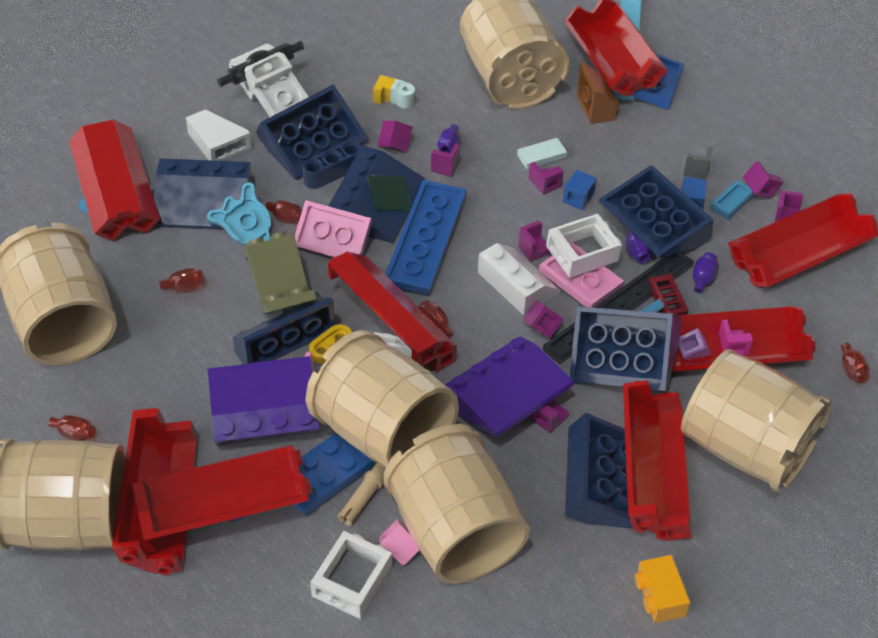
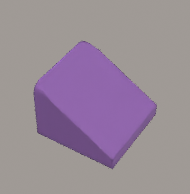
[678,328,712,360]

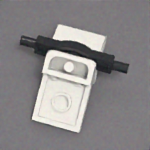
[217,41,308,117]

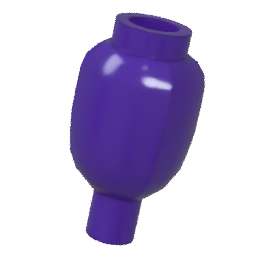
[437,124,461,153]
[626,229,651,264]
[693,252,719,293]

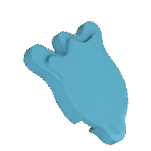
[207,182,271,245]

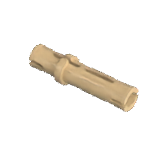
[337,463,386,526]

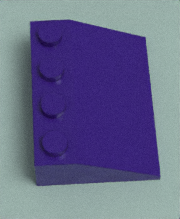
[445,336,574,437]
[207,356,320,445]

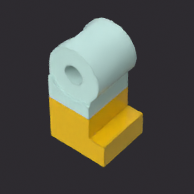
[373,75,415,108]

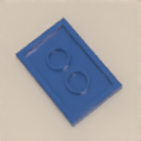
[633,54,684,110]

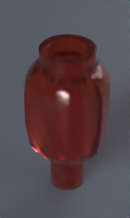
[265,200,302,225]
[159,268,204,293]
[418,300,454,338]
[841,343,870,384]
[48,415,96,441]

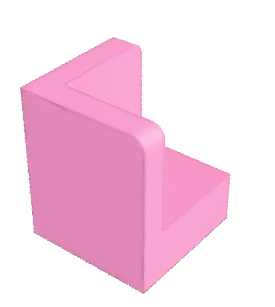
[379,518,419,565]

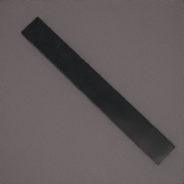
[542,252,694,365]

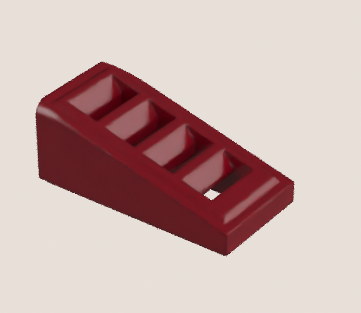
[648,274,689,315]

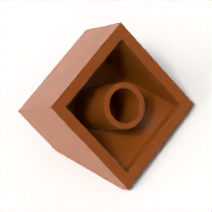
[577,63,619,125]

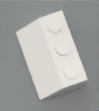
[478,243,560,315]

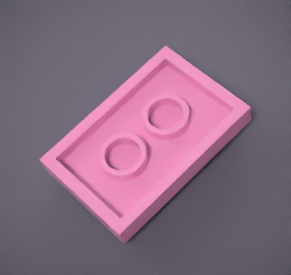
[294,200,373,257]
[539,242,624,308]

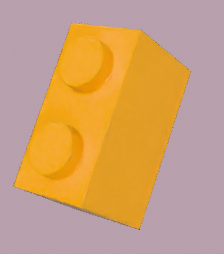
[635,555,690,623]

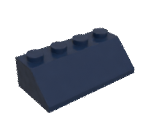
[233,297,335,364]

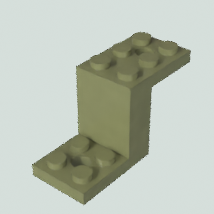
[243,231,316,313]

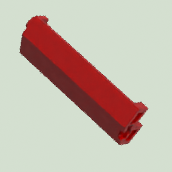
[565,0,668,97]
[69,119,160,242]
[728,193,878,287]
[328,251,457,373]
[672,306,816,371]
[623,380,692,541]
[112,408,199,575]
[132,445,312,540]

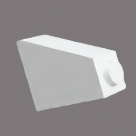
[186,109,252,161]

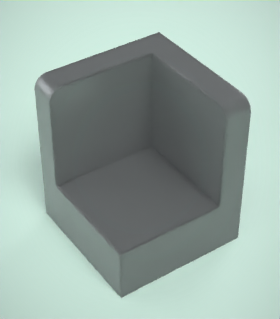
[683,146,713,180]

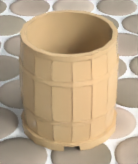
[460,0,569,109]
[0,223,117,366]
[305,330,459,467]
[681,349,832,493]
[384,424,530,584]
[0,438,126,551]

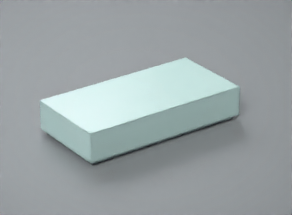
[517,138,567,169]

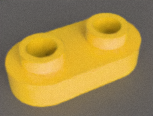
[309,324,352,364]

